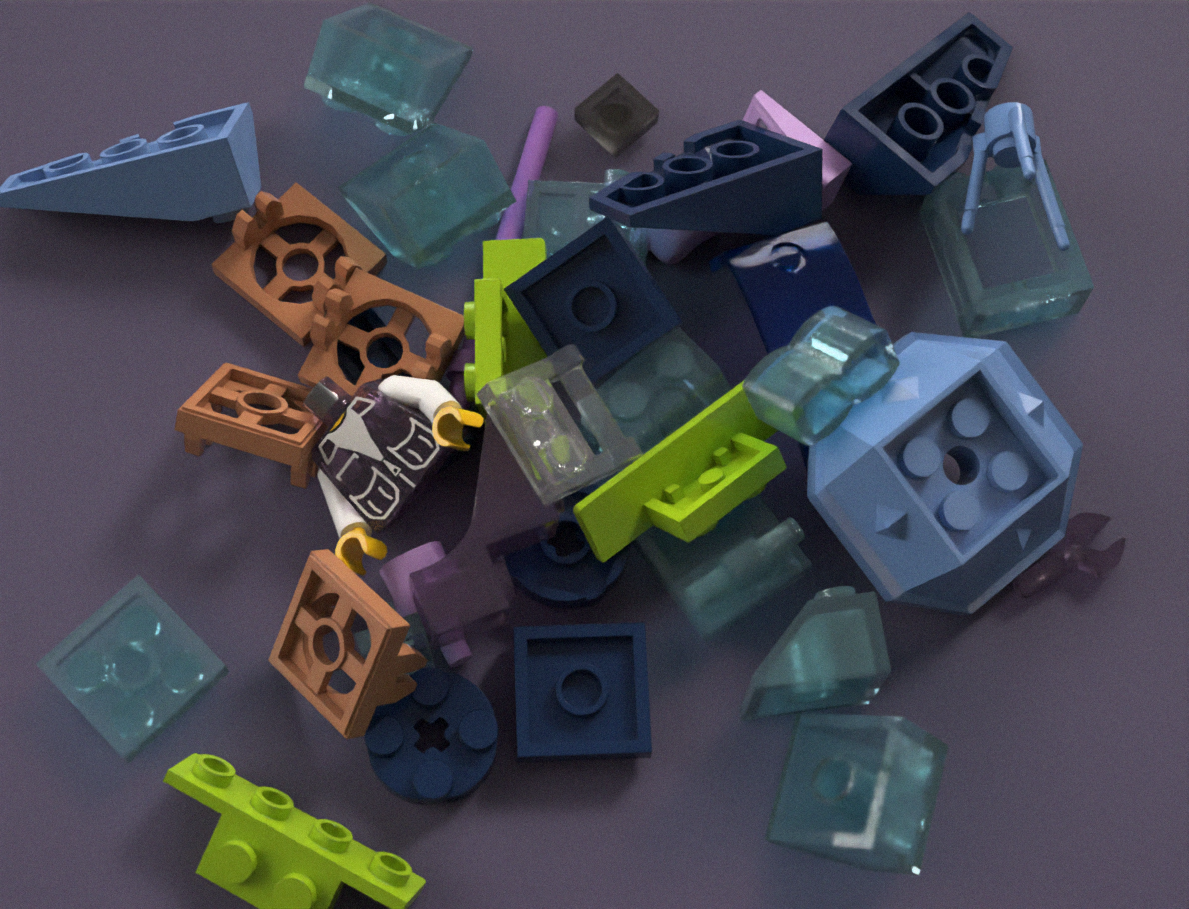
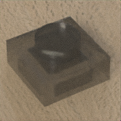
[574,73,659,158]

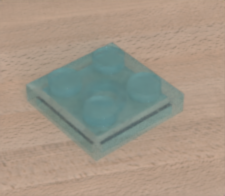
[36,574,230,764]

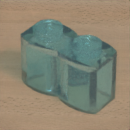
[742,305,900,446]

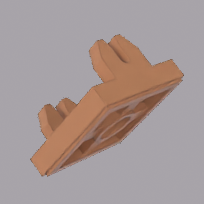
[211,182,387,347]
[298,268,465,432]
[174,362,342,489]
[268,549,428,739]

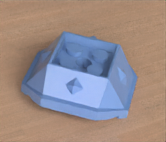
[807,332,1083,615]

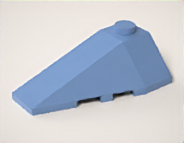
[0,102,261,223]

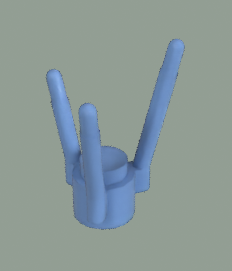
[961,102,1070,251]

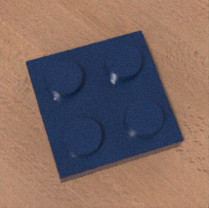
[504,217,683,396]
[513,622,652,763]

